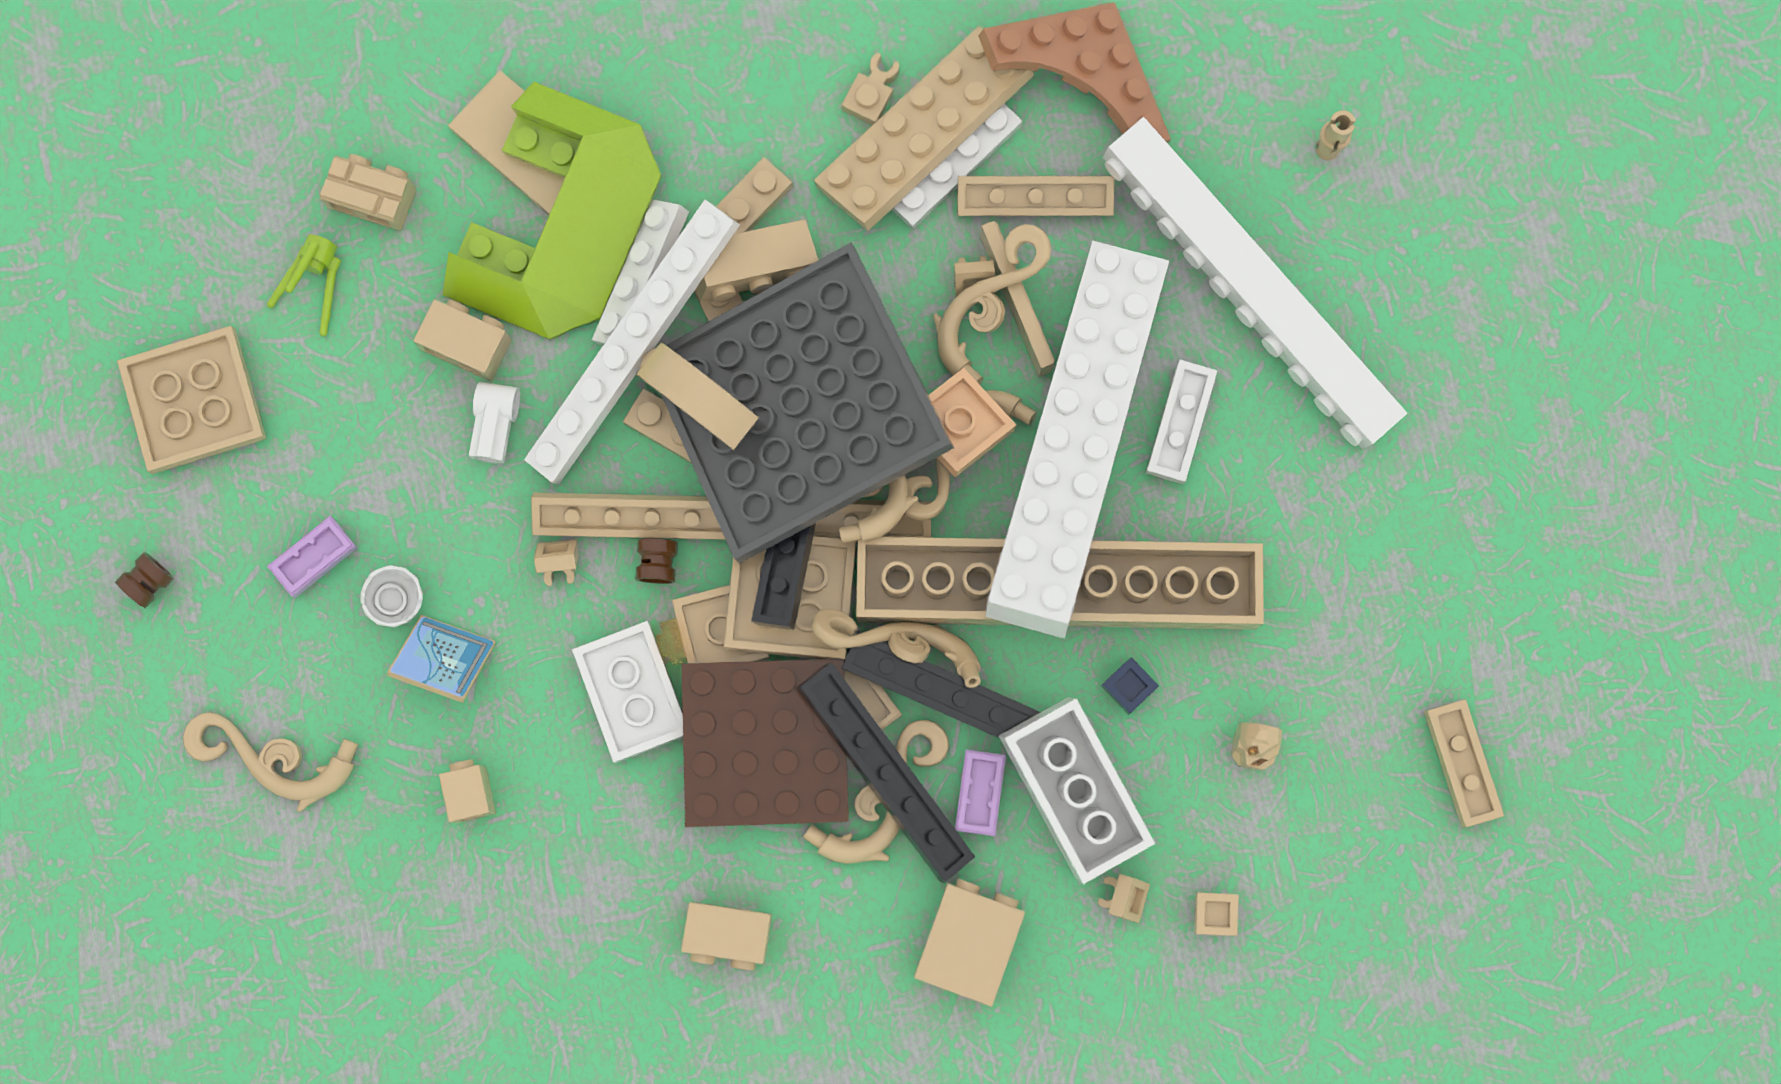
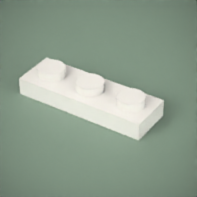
[1146,359,1218,484]

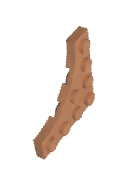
[978,2,1171,143]

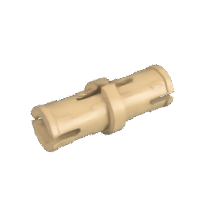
[1316,110,1356,161]

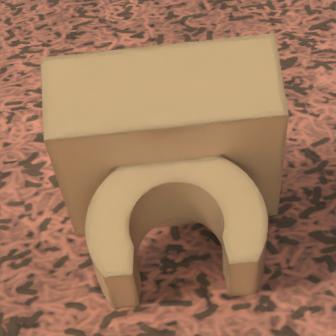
[954,256,995,298]
[534,539,579,586]
[1097,874,1150,923]
[1194,892,1239,936]

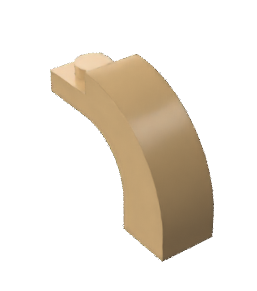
[636,342,759,450]

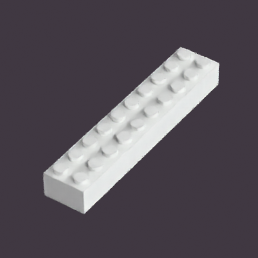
[985,241,1169,639]

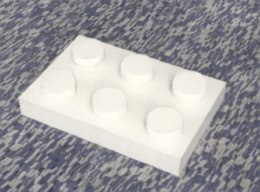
[572,621,683,763]

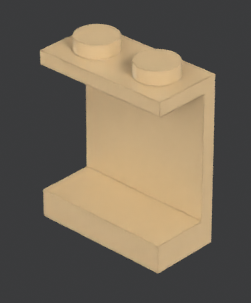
[914,879,1025,1007]

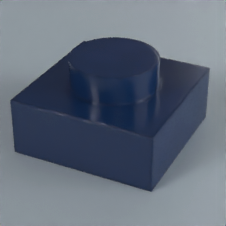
[1101,657,1159,715]

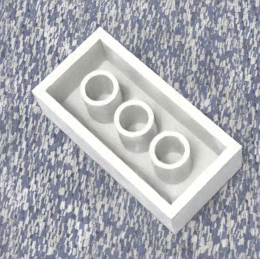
[999,697,1155,884]

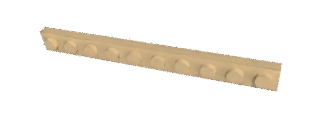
[531,492,931,542]

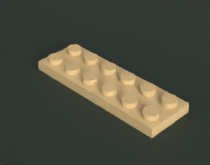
[813,26,1034,231]

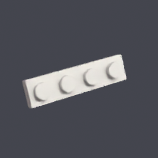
[891,104,1023,230]
[592,199,689,346]

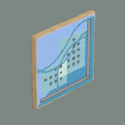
[387,615,496,703]

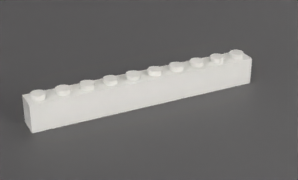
[1103,117,1407,450]

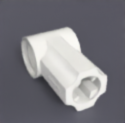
[469,382,520,464]

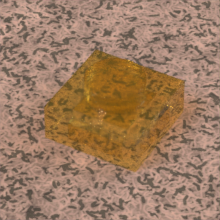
[656,618,687,665]

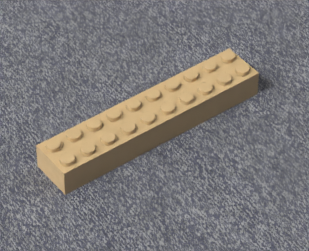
[856,537,1264,630]

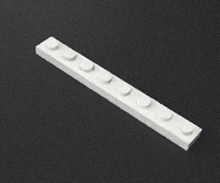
[524,200,740,484]

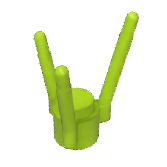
[267,234,341,337]

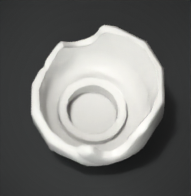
[360,565,423,628]

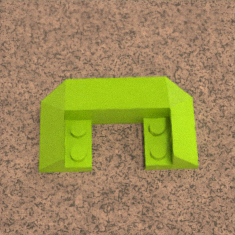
[442,81,662,340]

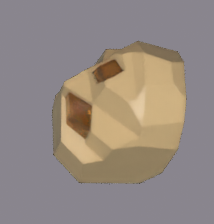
[1231,723,1283,770]

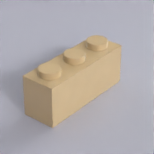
[697,219,818,302]

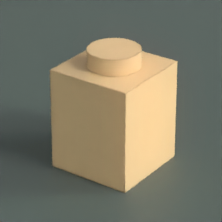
[439,760,496,823]

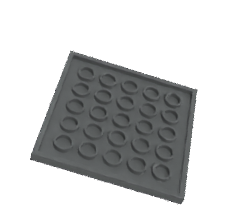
[660,243,954,563]

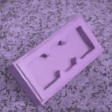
[267,516,358,598]
[955,750,1006,836]

